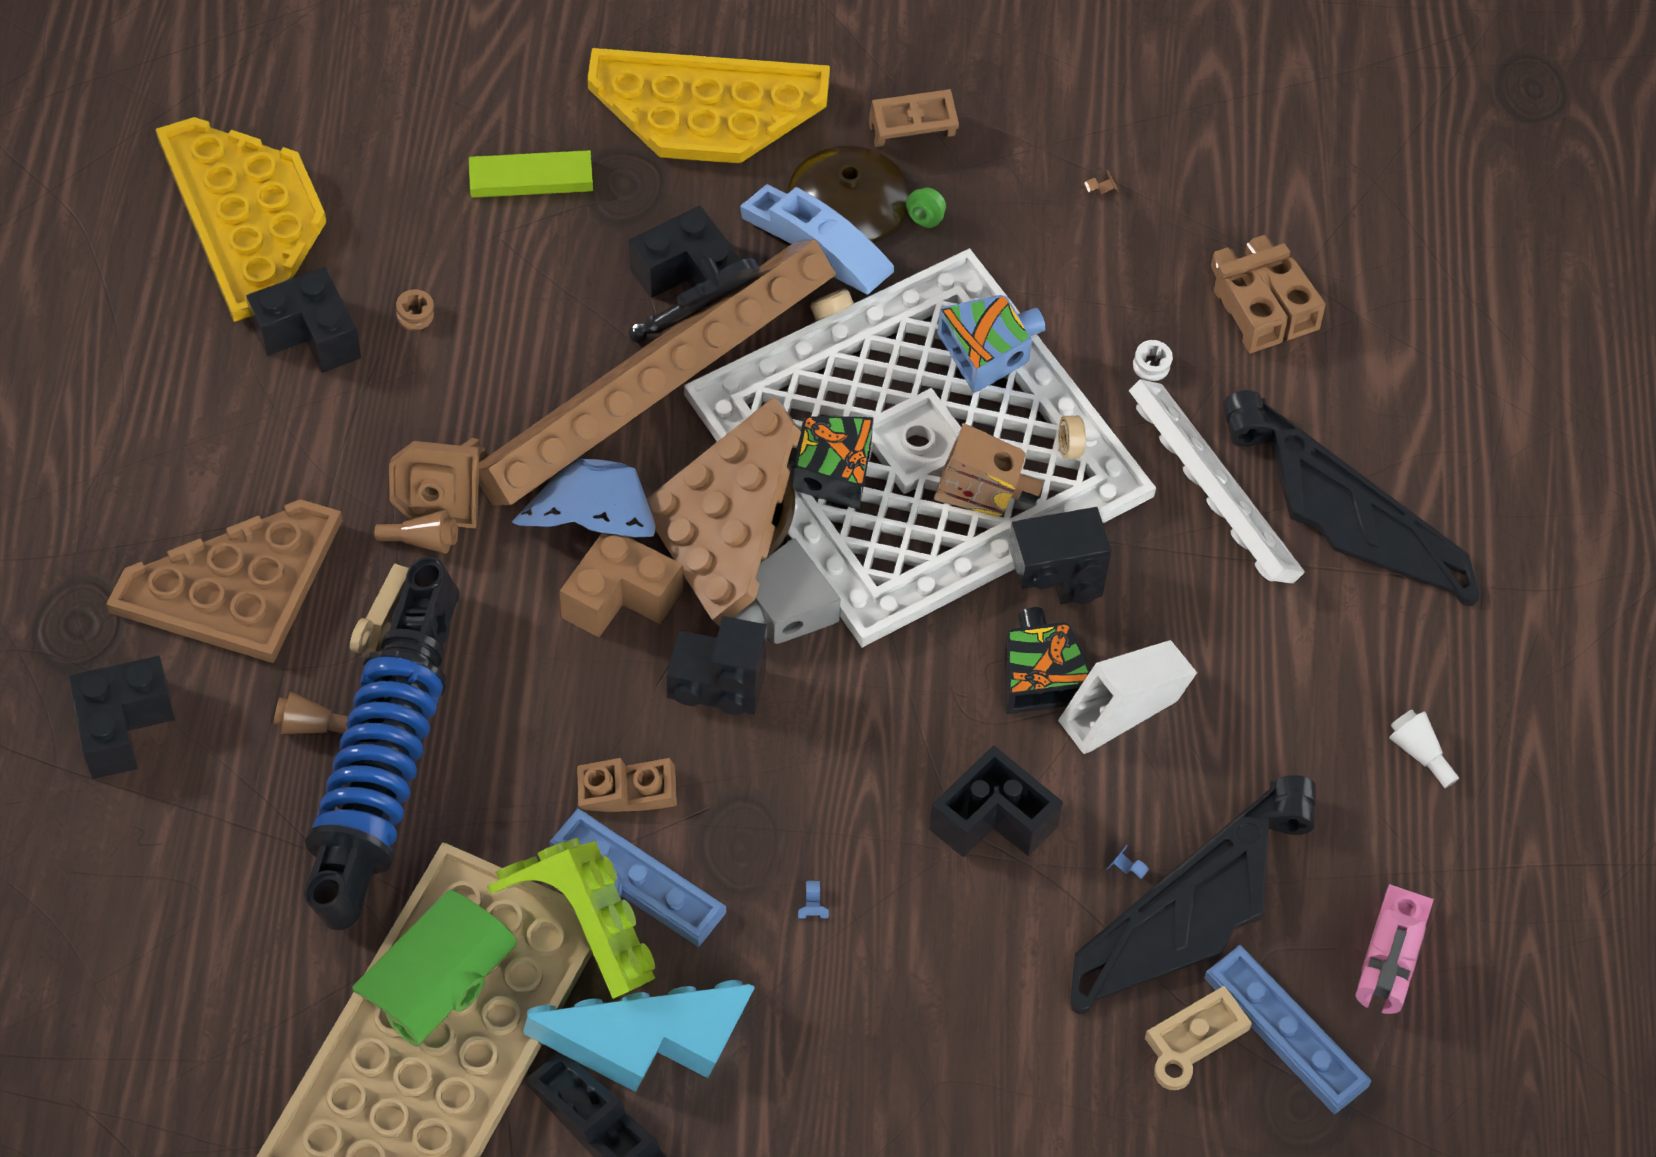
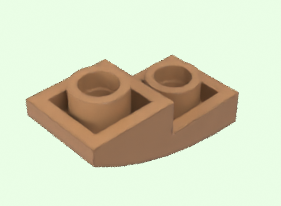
[577,758,677,812]

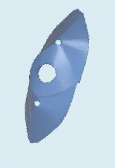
[511,459,656,537]

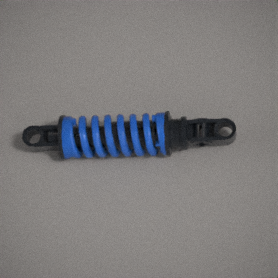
[304,557,460,930]

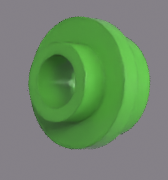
[906,188,946,228]

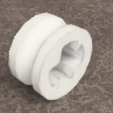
[1133,340,1173,381]

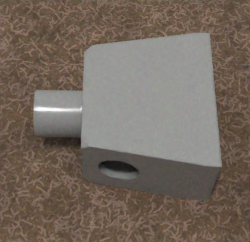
[733,538,841,644]

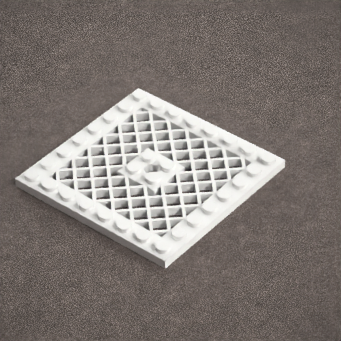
[684,248,1156,648]

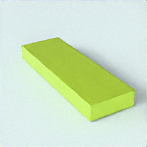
[469,150,593,198]

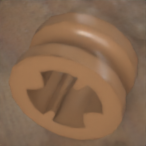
[396,289,434,331]

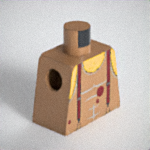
[934,423,1043,516]

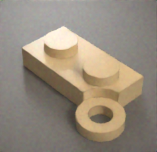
[350,563,409,658]
[1145,986,1252,1090]

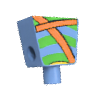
[938,295,1045,393]

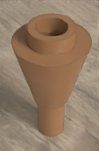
[374,510,458,554]
[273,690,348,735]

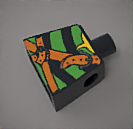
[787,416,874,509]
[1004,607,1090,714]

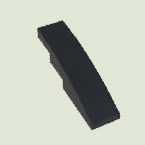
[525,1052,667,1157]

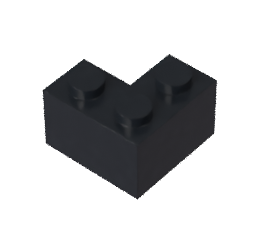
[629,205,742,298]
[246,267,361,373]
[1008,507,1112,604]
[667,616,767,715]
[69,655,175,779]
[929,745,1063,858]

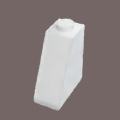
[1058,640,1197,754]

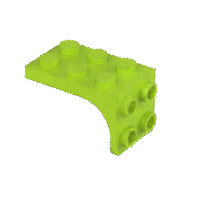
[487,837,655,999]

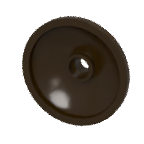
[788,146,910,243]

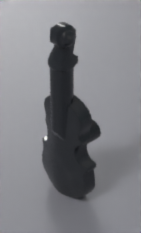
[629,257,761,343]

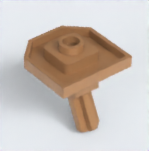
[389,438,486,529]

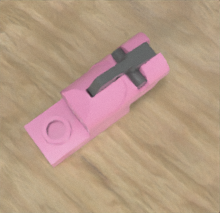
[1355,884,1434,1014]

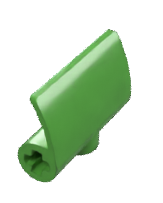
[352,890,517,1047]

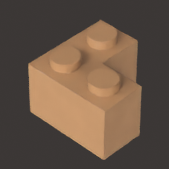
[560,533,683,637]

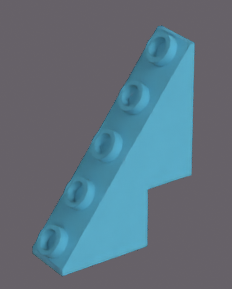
[522,980,755,1092]

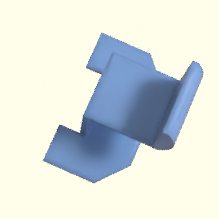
[1106,845,1149,879]
[798,881,829,918]

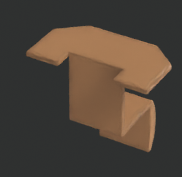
[1084,170,1119,196]

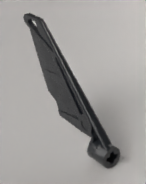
[1223,390,1480,606]
[1070,775,1316,1014]

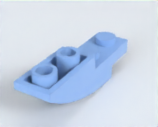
[740,184,894,295]

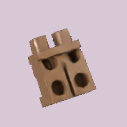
[1211,235,1326,354]

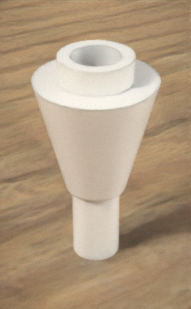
[1389,710,1459,789]

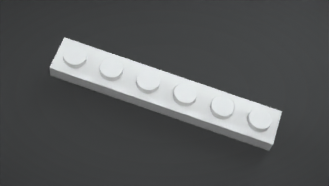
[1129,379,1305,584]

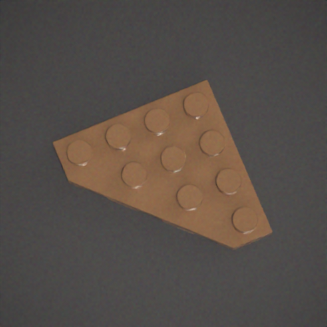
[647,396,801,627]
[106,499,343,663]

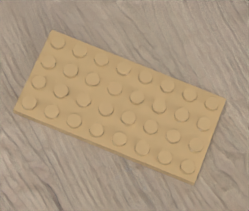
[257,842,593,1157]

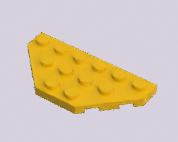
[588,48,830,163]
[156,117,326,322]

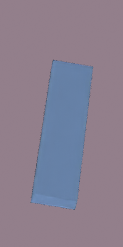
[550,809,726,947]
[1204,945,1372,1115]

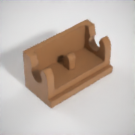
[868,89,959,147]

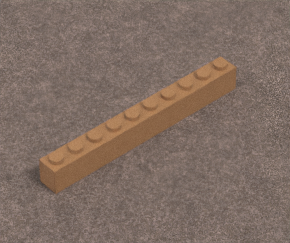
[478,239,836,506]

